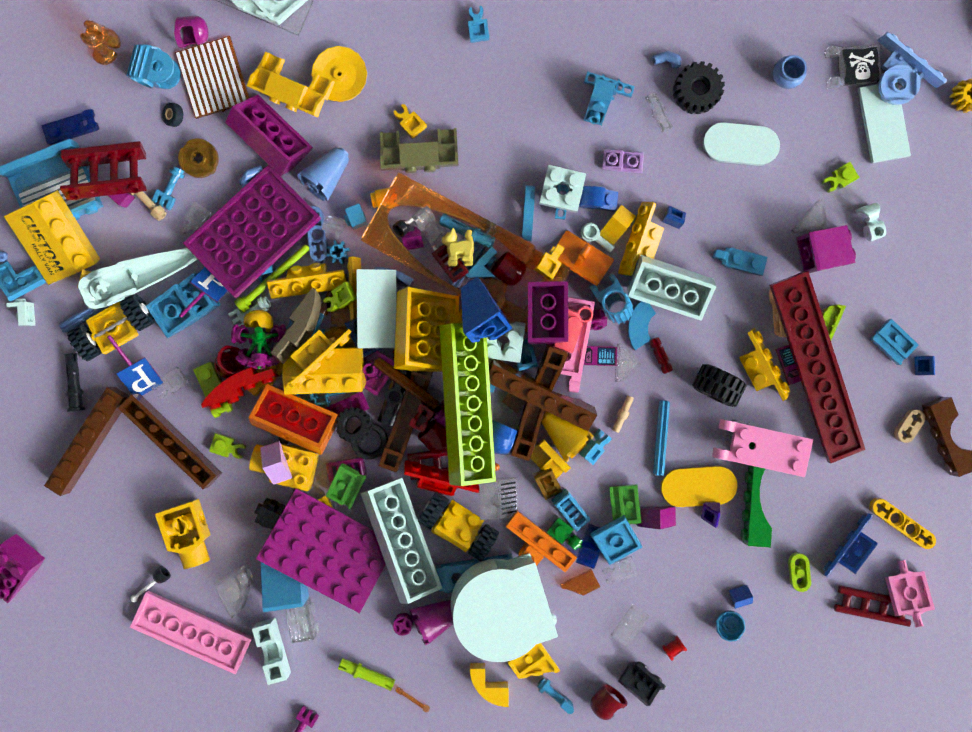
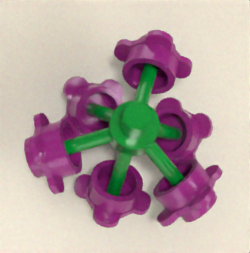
[231,324,287,369]

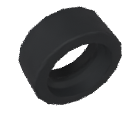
[351,423,388,460]

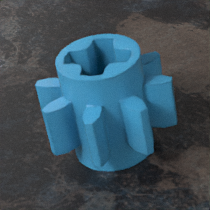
[326,241,351,265]

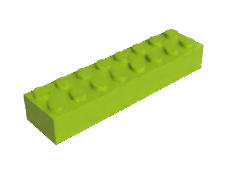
[439,323,496,486]

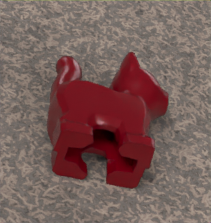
[409,404,437,433]

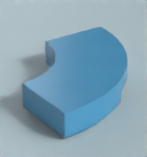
[628,301,656,351]

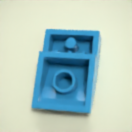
[146,273,221,338]

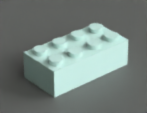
[627,255,716,321]

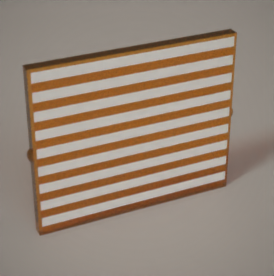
[175,36,250,119]

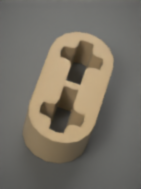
[894,409,925,443]

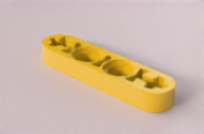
[869,498,936,549]

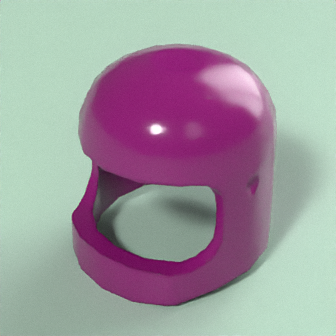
[174,16,209,48]

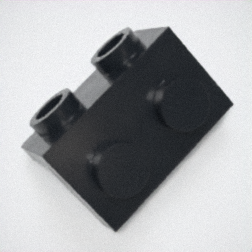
[618,662,666,706]

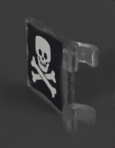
[824,44,881,89]

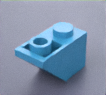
[584,78,615,126]

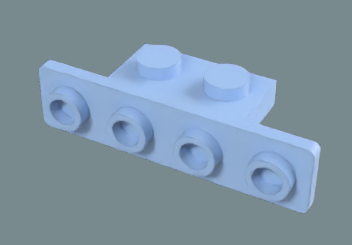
[878,32,947,88]

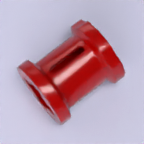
[662,636,687,661]

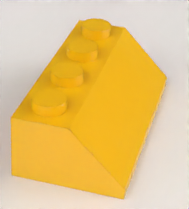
[282,347,366,394]

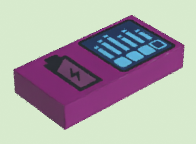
[775,345,801,385]
[584,346,617,366]

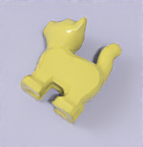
[441,228,474,267]

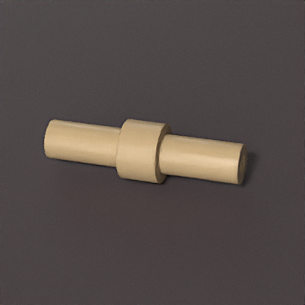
[612,395,634,433]

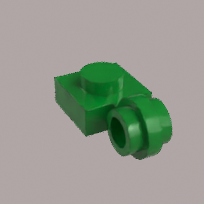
[547,517,583,550]

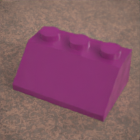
[528,281,569,344]

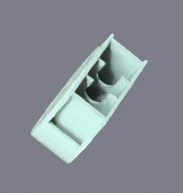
[451,553,558,662]

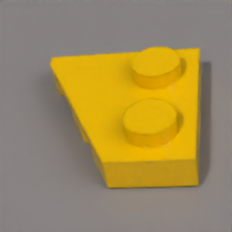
[507,643,560,679]

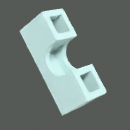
[252,617,291,685]

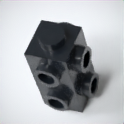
[254,497,285,530]

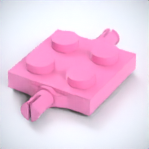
[885,560,935,627]

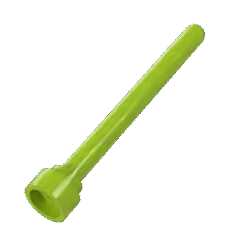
[234,245,309,313]

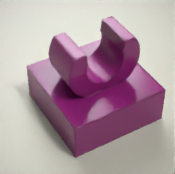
[402,226,424,251]

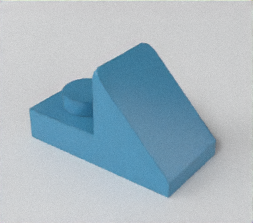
[465,247,497,279]

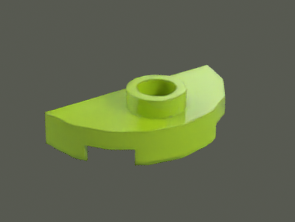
[822,304,846,340]

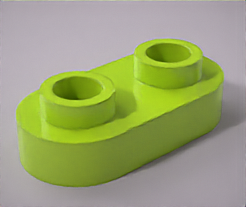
[788,552,811,592]

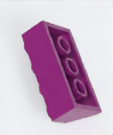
[225,94,313,176]

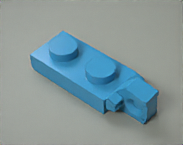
[712,247,768,276]

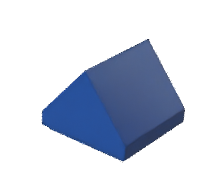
[662,206,686,229]
[915,356,935,375]
[729,585,753,609]

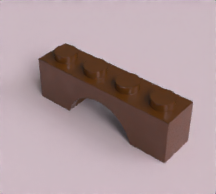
[922,397,972,477]

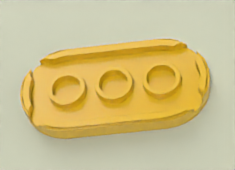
[661,466,738,507]

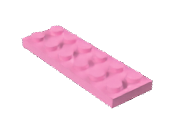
[130,591,253,674]

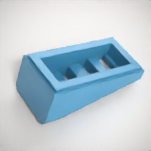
[551,489,591,532]

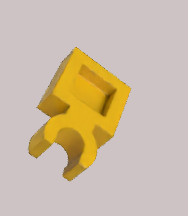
[393,104,427,139]

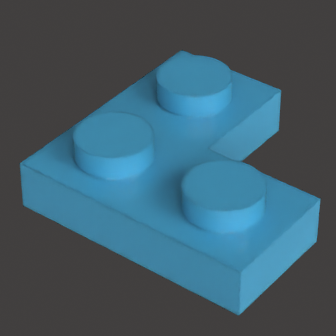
[0,261,46,302]

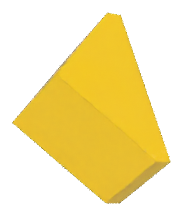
[600,205,636,245]

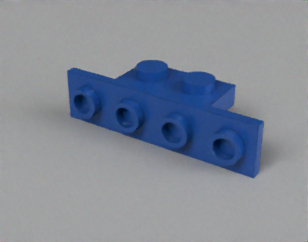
[823,513,878,578]

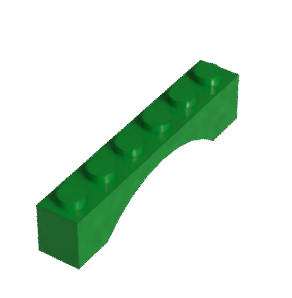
[740,442,772,548]

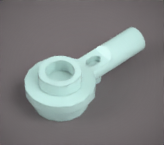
[580,223,615,253]

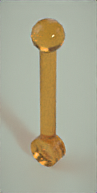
[395,687,430,712]

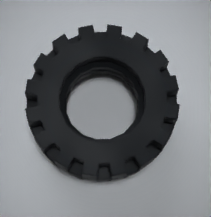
[335,407,372,443]

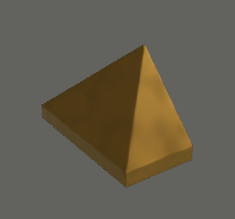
[532,468,562,500]

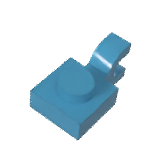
[580,429,612,465]

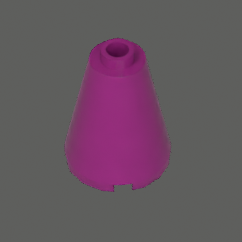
[409,599,453,646]

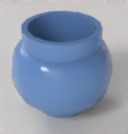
[772,55,807,89]

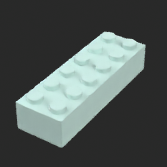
[360,478,442,604]

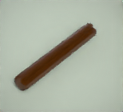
[373,357,439,410]

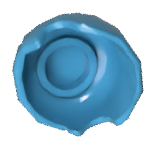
[715,610,745,642]

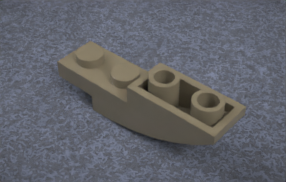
[271,288,322,364]

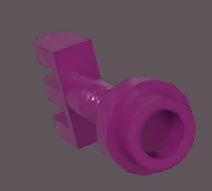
[295,705,319,732]

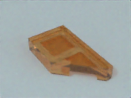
[560,569,600,596]

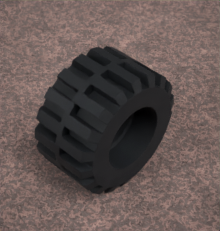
[692,364,747,407]

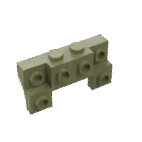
[380,128,459,174]

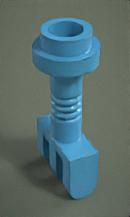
[152,166,185,210]
[537,678,574,714]

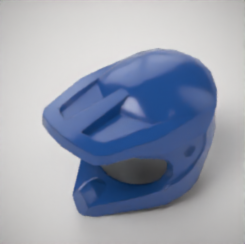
[492,420,518,455]

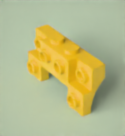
[246,51,335,117]

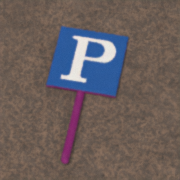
[179,267,228,318]
[107,335,164,395]

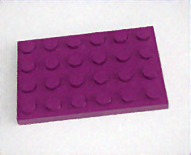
[183,165,321,298]
[255,489,386,613]

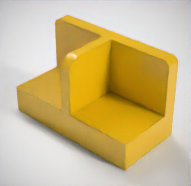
[531,439,571,479]

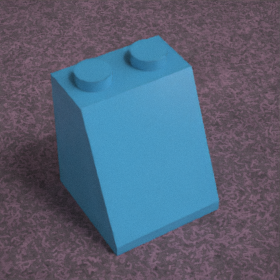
[261,562,309,612]

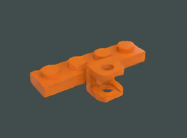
[505,510,577,572]

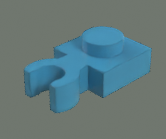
[468,6,489,43]

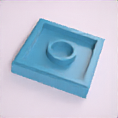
[591,515,643,565]

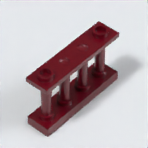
[60,141,147,200]

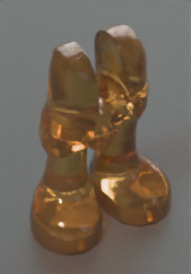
[80,20,121,65]

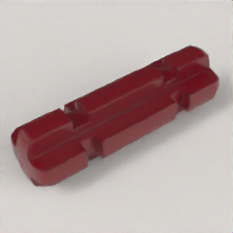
[649,337,673,374]

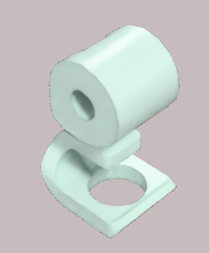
[855,203,886,242]

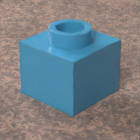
[344,204,368,230]

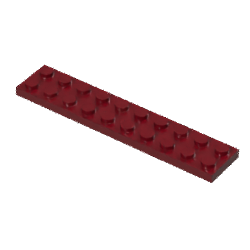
[769,271,866,464]

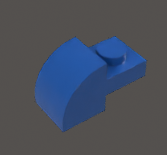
[579,186,618,212]

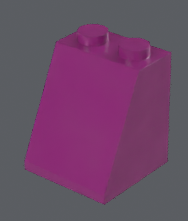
[796,225,856,273]

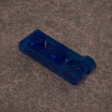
[41,109,100,145]

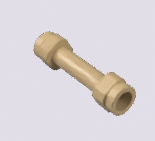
[130,191,167,221]

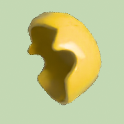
[243,310,273,333]

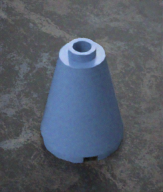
[297,147,349,201]

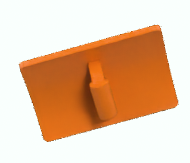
[555,231,614,286]

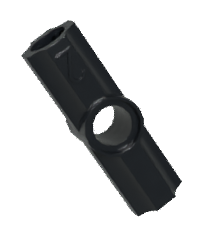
[377,369,412,426]

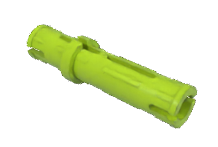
[338,657,395,691]

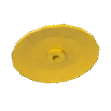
[311,46,367,102]

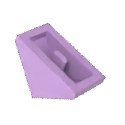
[260,441,292,485]

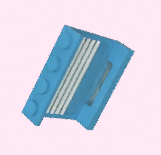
[0,139,104,220]

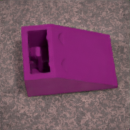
[0,534,45,603]

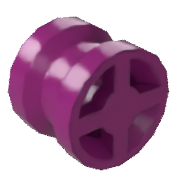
[393,613,413,636]

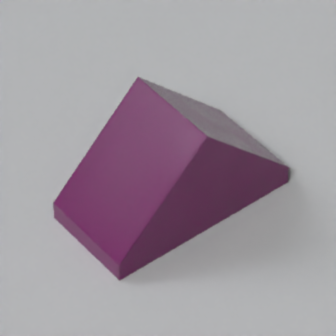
[637,506,676,529]

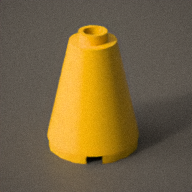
[541,411,594,462]

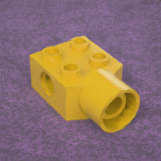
[249,443,320,491]
[155,499,211,569]

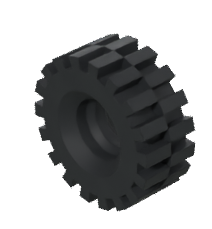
[673,61,725,114]

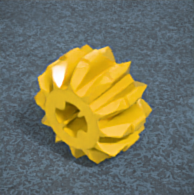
[949,79,972,113]

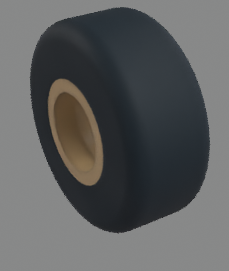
[162,103,184,127]

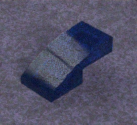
[576,524,601,569]

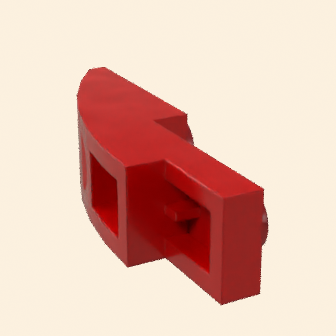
[201,367,279,410]

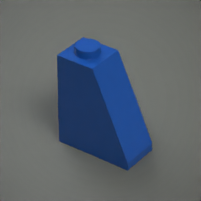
[461,277,513,343]

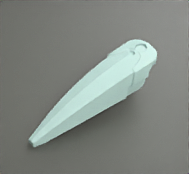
[78,248,197,309]

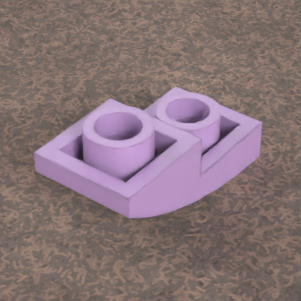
[602,150,644,173]

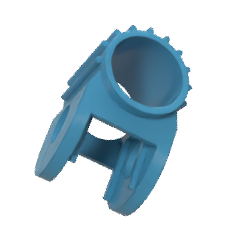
[126,44,181,89]
[589,272,634,324]

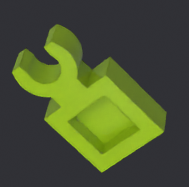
[822,162,860,193]
[323,282,357,312]
[209,433,247,459]

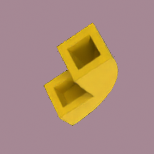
[470,663,509,707]

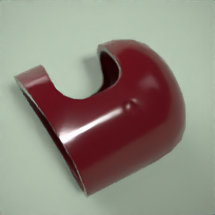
[490,251,526,286]
[214,345,245,379]
[418,420,447,454]
[590,684,628,720]

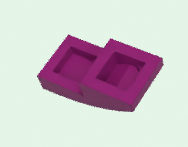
[325,392,370,417]

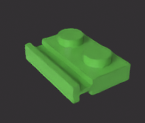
[326,463,367,509]
[609,484,641,524]

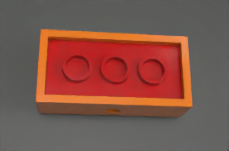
[248,384,338,455]

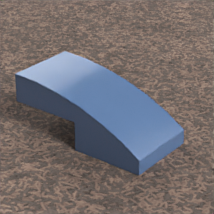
[373,267,415,287]

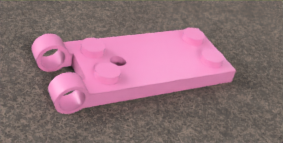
[561,297,595,393]
[712,419,813,477]

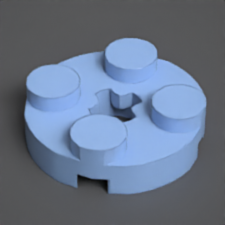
[878,64,921,105]

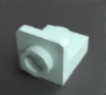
[6,299,35,326]

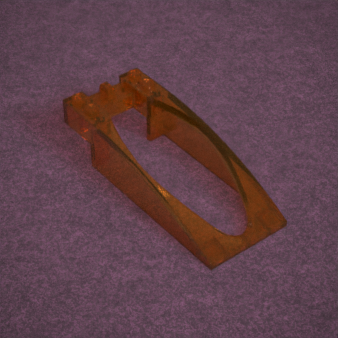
[361,172,571,335]

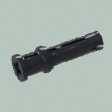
[64,353,85,412]

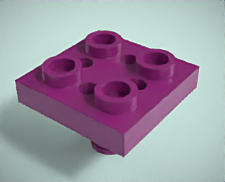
[363,348,394,396]

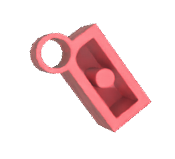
[554,305,593,353]

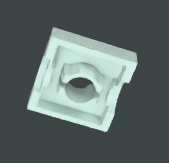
[539,165,586,213]
[487,322,526,363]

